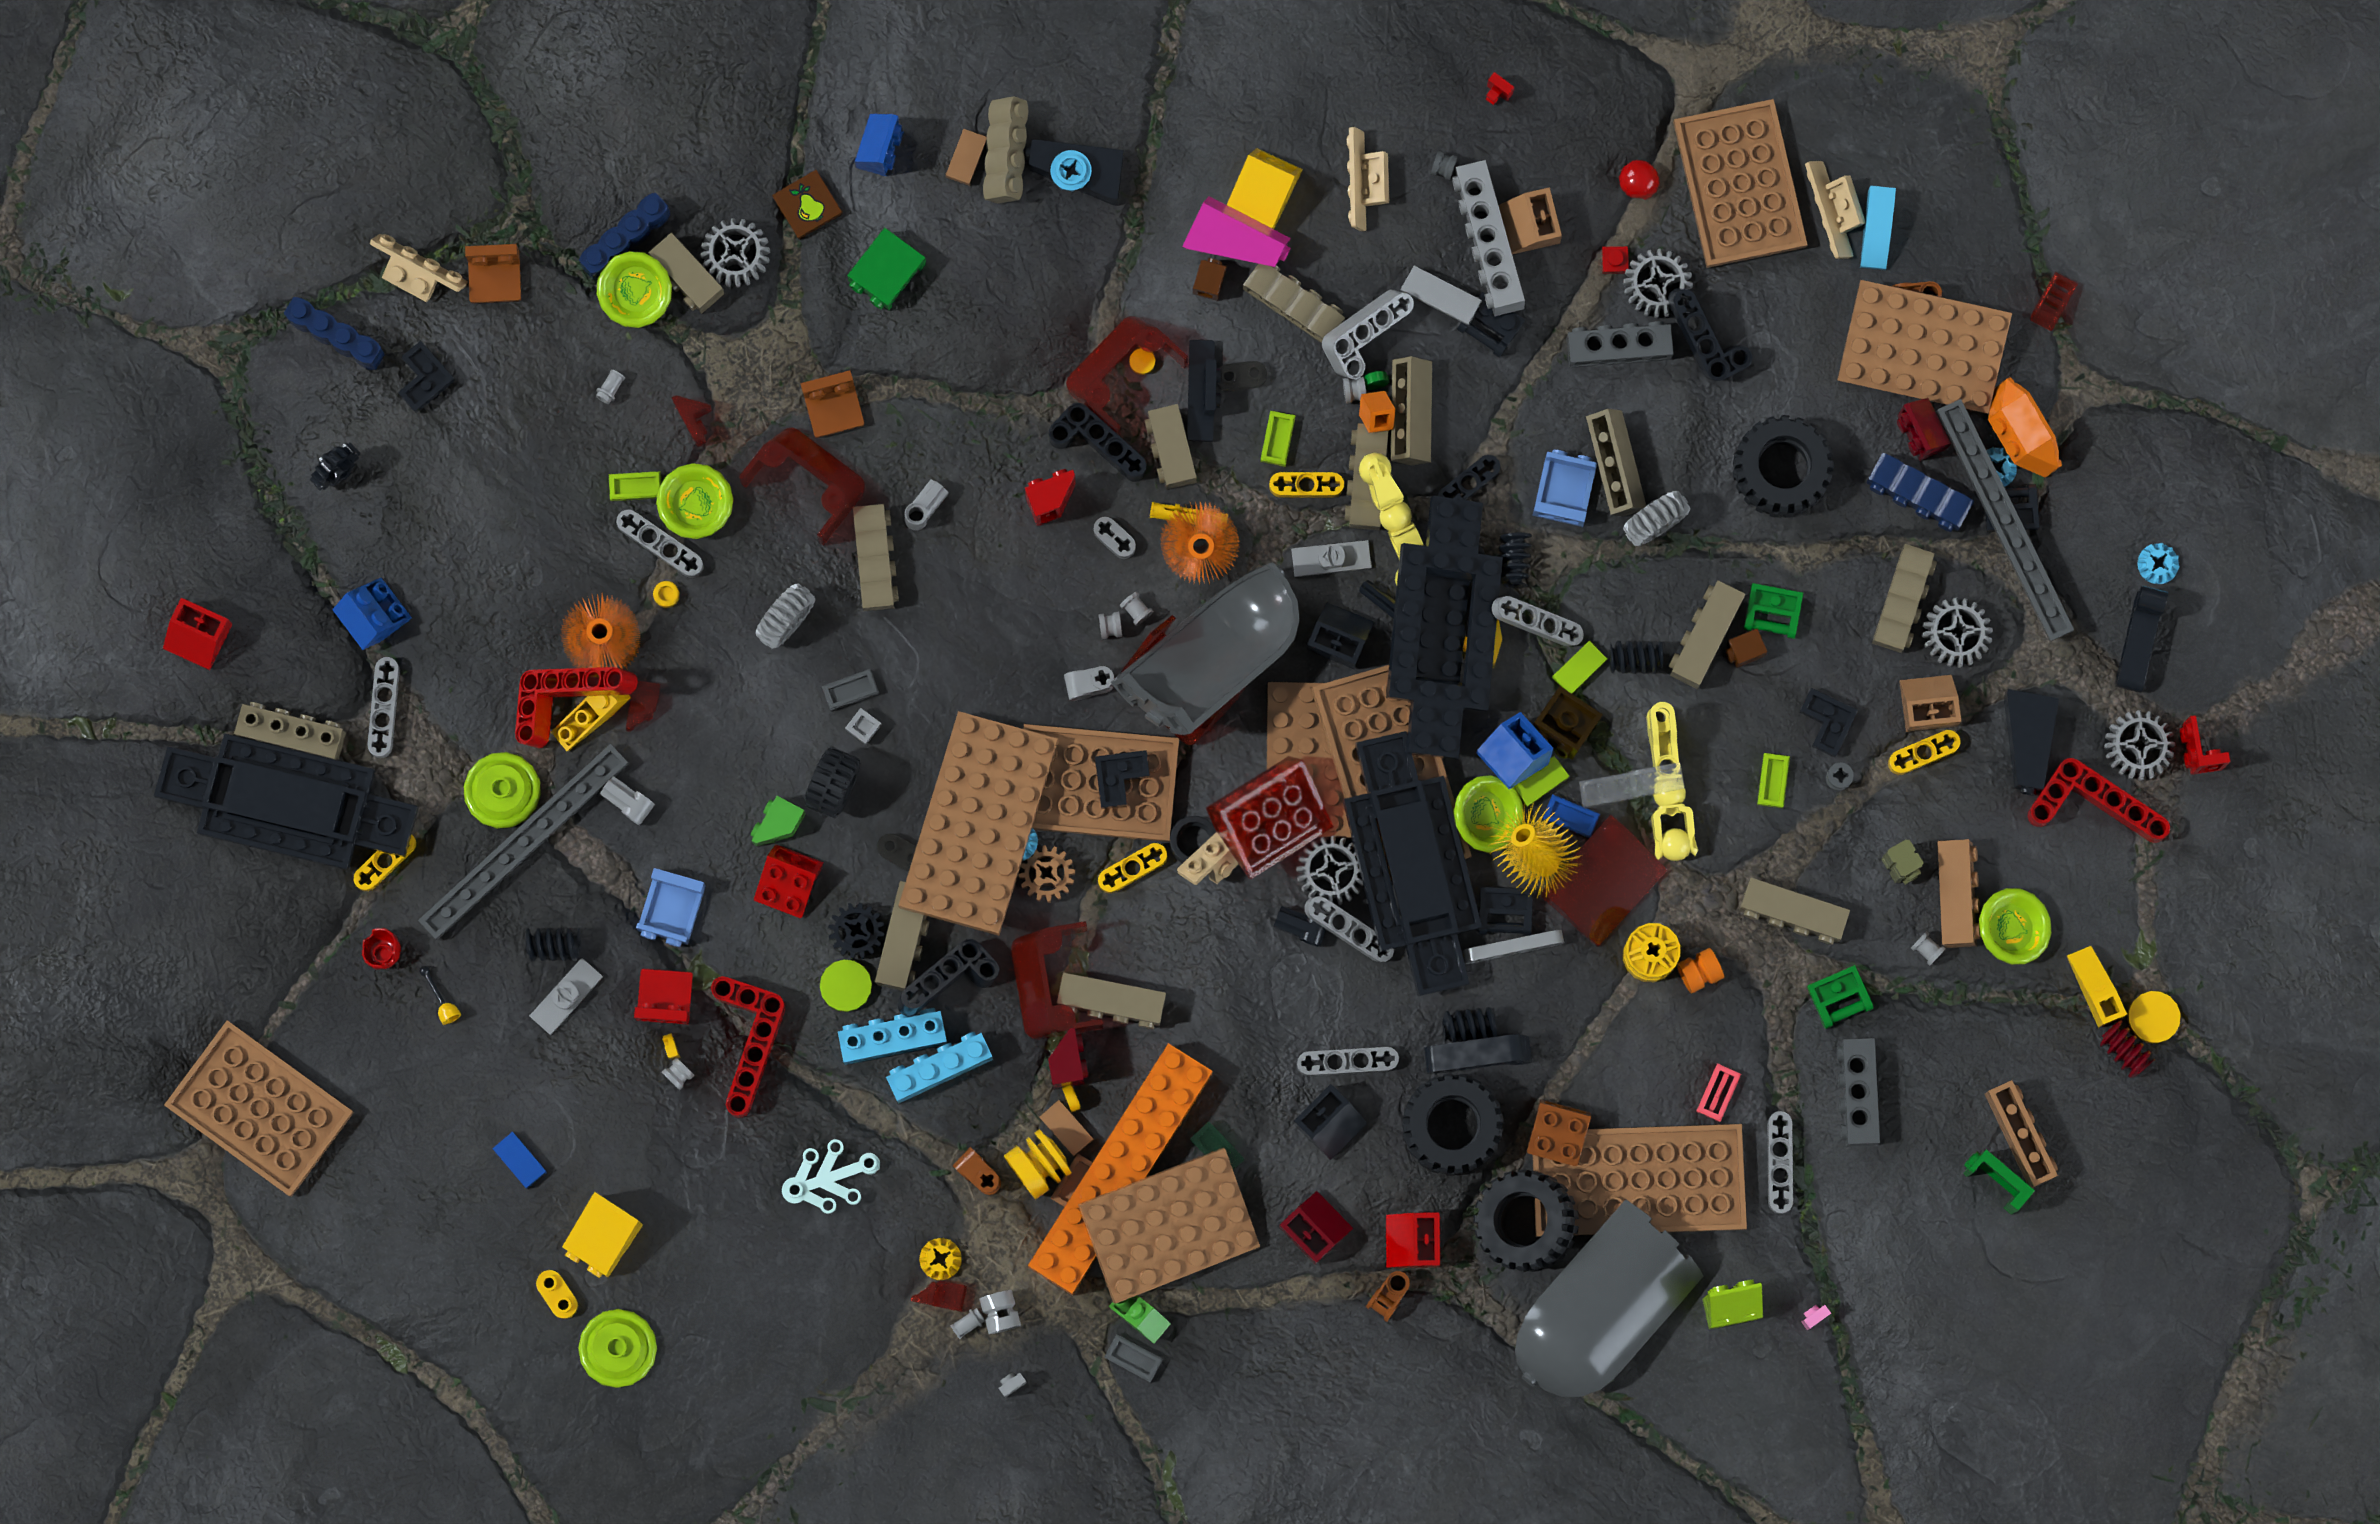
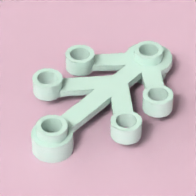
[782,1139,880,1214]

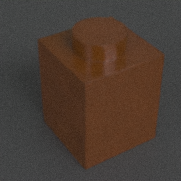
[1193,258,1226,301]
[1725,629,1767,668]

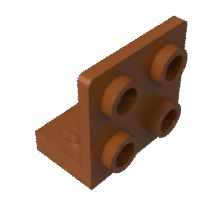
[465,244,521,303]
[800,370,864,438]
[1527,1099,1591,1166]

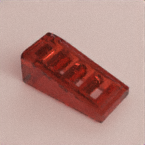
[2030,272,2078,331]

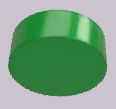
[1364,371,1389,390]

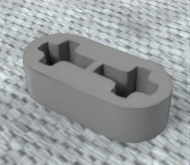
[1093,517,1136,559]

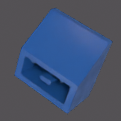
[855,114,903,176]
[332,578,412,650]
[1476,712,1553,789]

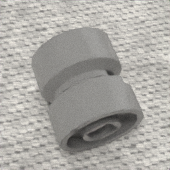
[979,1290,1021,1335]

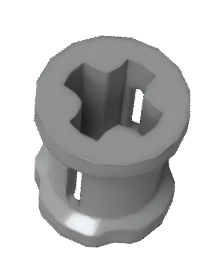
[1120,591,1154,626]
[1911,931,1946,966]

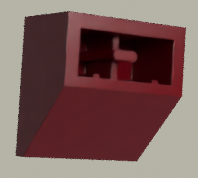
[1897,398,1951,461]
[1048,1028,1088,1090]
[1279,1191,1353,1265]

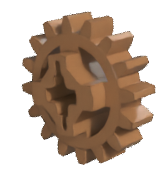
[1019,845,1075,903]

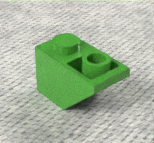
[751,796,806,847]
[1109,1295,1171,1343]

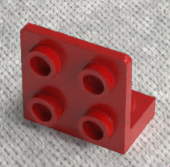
[2179,715,2230,775]
[754,844,824,918]
[634,969,693,1025]

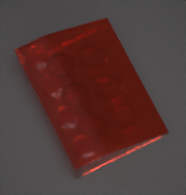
[1206,756,1334,879]
[1540,815,1667,947]

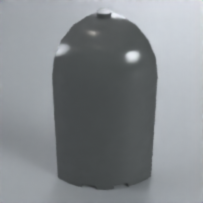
[1111,562,1300,735]
[1515,1199,1704,1397]

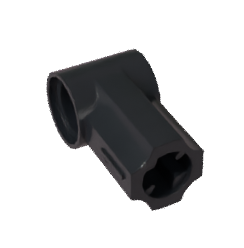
[1273,906,1327,947]

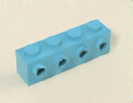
[838,1008,947,1065]
[886,1032,993,1104]

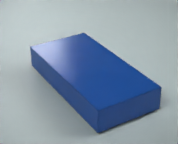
[1542,794,1600,839]
[492,1132,547,1189]

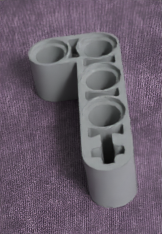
[1322,290,1414,379]

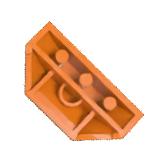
[1988,378,2062,477]

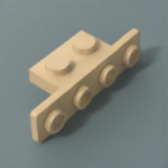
[1347,127,1389,231]
[1805,161,1866,259]
[370,234,468,302]
[1177,804,1266,885]

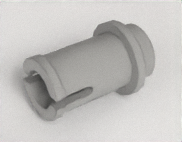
[596,370,625,404]
[950,1308,985,1339]

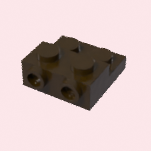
[1533,686,1603,760]

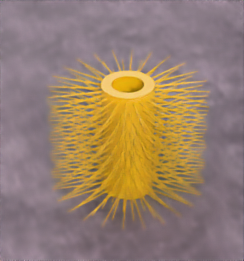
[1488,803,1583,898]

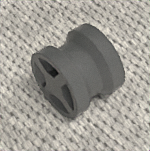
[1430,150,1458,181]
[1826,762,1854,791]

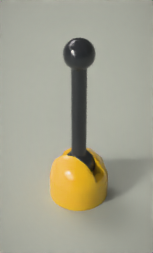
[419,966,461,1025]

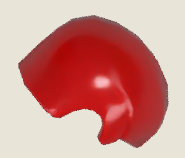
[1619,160,1660,200]
[362,928,401,970]

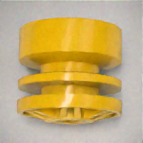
[1623,923,1680,982]
[1004,1129,1072,1200]

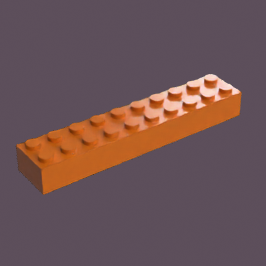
[1028,1043,1213,1296]

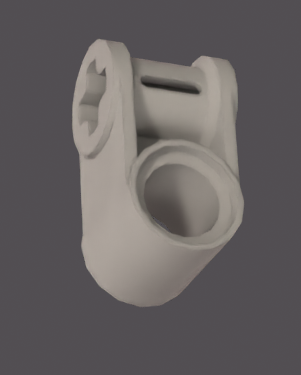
[1064,666,1115,701]

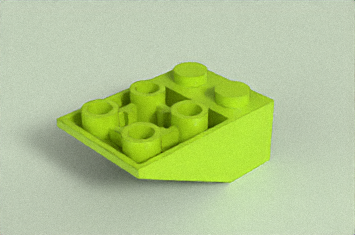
[1702,1279,1763,1330]

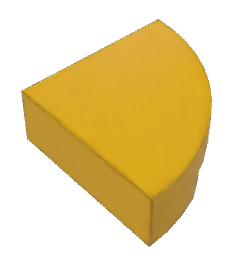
[662,1033,680,1061]

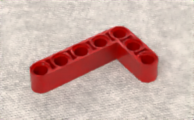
[515,667,638,749]
[2028,758,2170,843]
[711,976,786,1118]

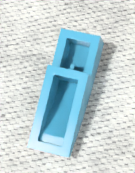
[1860,186,1896,270]

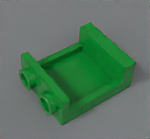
[847,227,926,311]
[1963,1149,2035,1215]

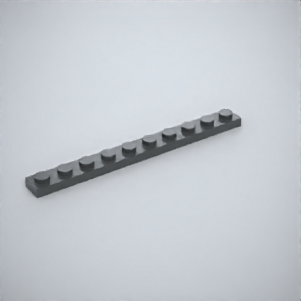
[1937,399,2074,642]
[418,744,629,940]

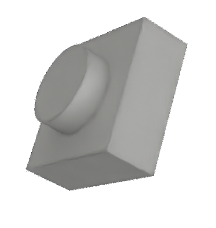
[845,708,882,745]
[999,1372,1027,1398]

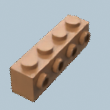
[1938,839,1981,948]
[1985,1080,2058,1188]

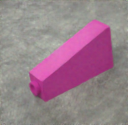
[1182,196,1291,267]

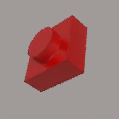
[1602,246,1629,274]

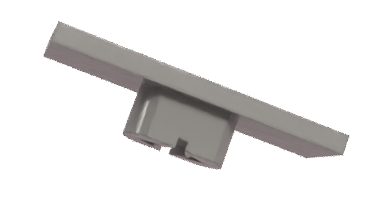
[1400,266,1482,325]
[1291,540,1371,577]
[529,958,603,1035]

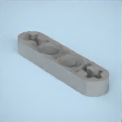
[616,510,703,578]
[1492,596,1584,647]
[368,657,400,758]
[1304,896,1394,962]
[1463,930,1565,964]
[1297,1047,1399,1076]
[1767,1111,1793,1214]

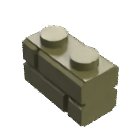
[1881,839,1924,885]

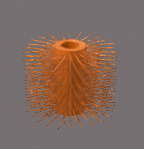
[1160,501,1240,585]
[561,593,641,670]

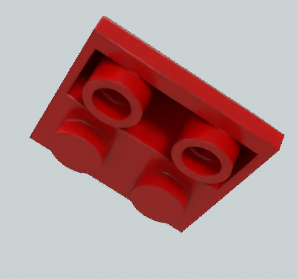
[1025,469,1076,526]
[163,598,233,670]
[1386,1213,1440,1268]

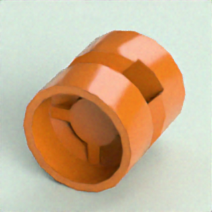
[1676,948,1724,994]

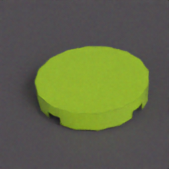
[820,960,872,1012]

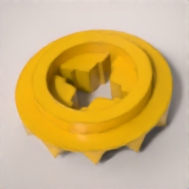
[919,1238,962,1280]

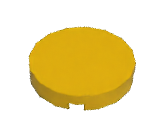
[2127,991,2180,1044]

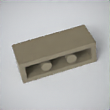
[648,233,724,314]
[1144,404,1197,490]

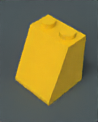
[1227,148,1303,229]
[562,1192,643,1278]

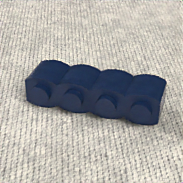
[579,193,670,280]
[284,297,385,370]
[1866,453,1974,532]

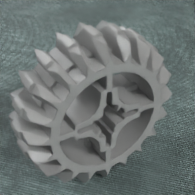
[701,218,770,288]
[1623,249,1693,318]
[1623,491,1690,546]
[756,583,815,649]
[1922,598,1993,668]
[2104,710,2175,781]
[1296,836,1363,905]

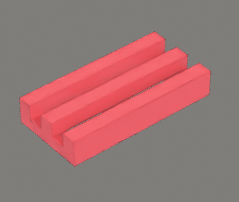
[1696,1063,1741,1122]

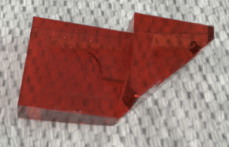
[626,680,661,732]
[910,1280,967,1312]

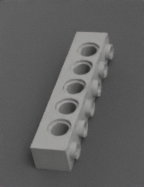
[1452,160,1525,316]

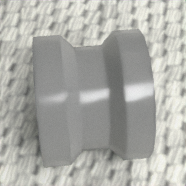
[1343,376,1366,404]
[1099,611,1122,640]
[662,1058,695,1090]

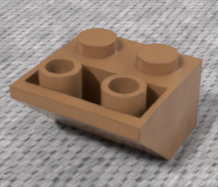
[1498,187,1562,254]
[1900,675,1961,732]

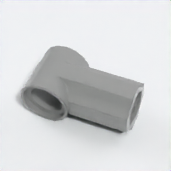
[905,479,949,531]
[600,776,655,826]

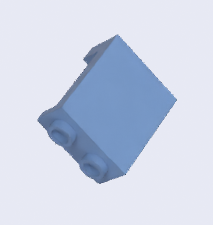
[1533,450,1597,527]
[636,868,706,947]

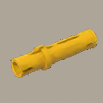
[1149,502,1228,530]

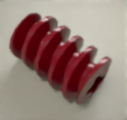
[2100,1019,2156,1078]

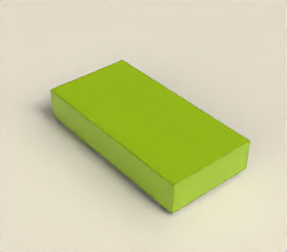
[1260,411,1296,467]
[609,471,662,501]
[1552,641,1607,694]
[1757,753,1790,808]
[1514,756,1569,807]

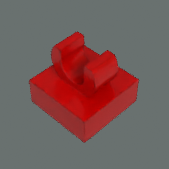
[1485,72,1515,106]

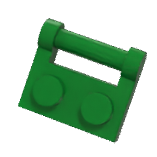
[1743,583,1803,639]
[1807,965,1873,1029]

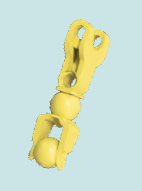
[1359,453,1424,586]
[1646,702,1698,861]

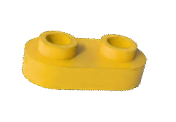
[536,1270,578,1319]

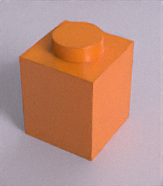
[1359,391,1395,433]

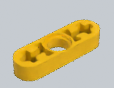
[1269,472,1344,498]
[1888,730,1960,775]
[354,835,416,891]
[1098,843,1167,893]

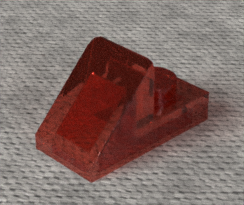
[671,395,712,447]

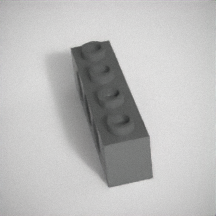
[1566,321,1673,368]
[1836,1038,1880,1146]

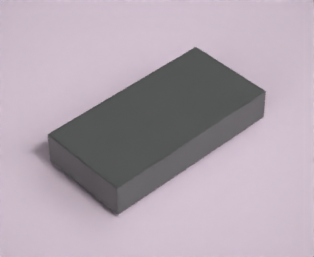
[822,669,879,711]
[1104,1334,1163,1383]

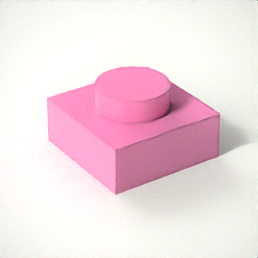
[1801,1305,1831,1330]

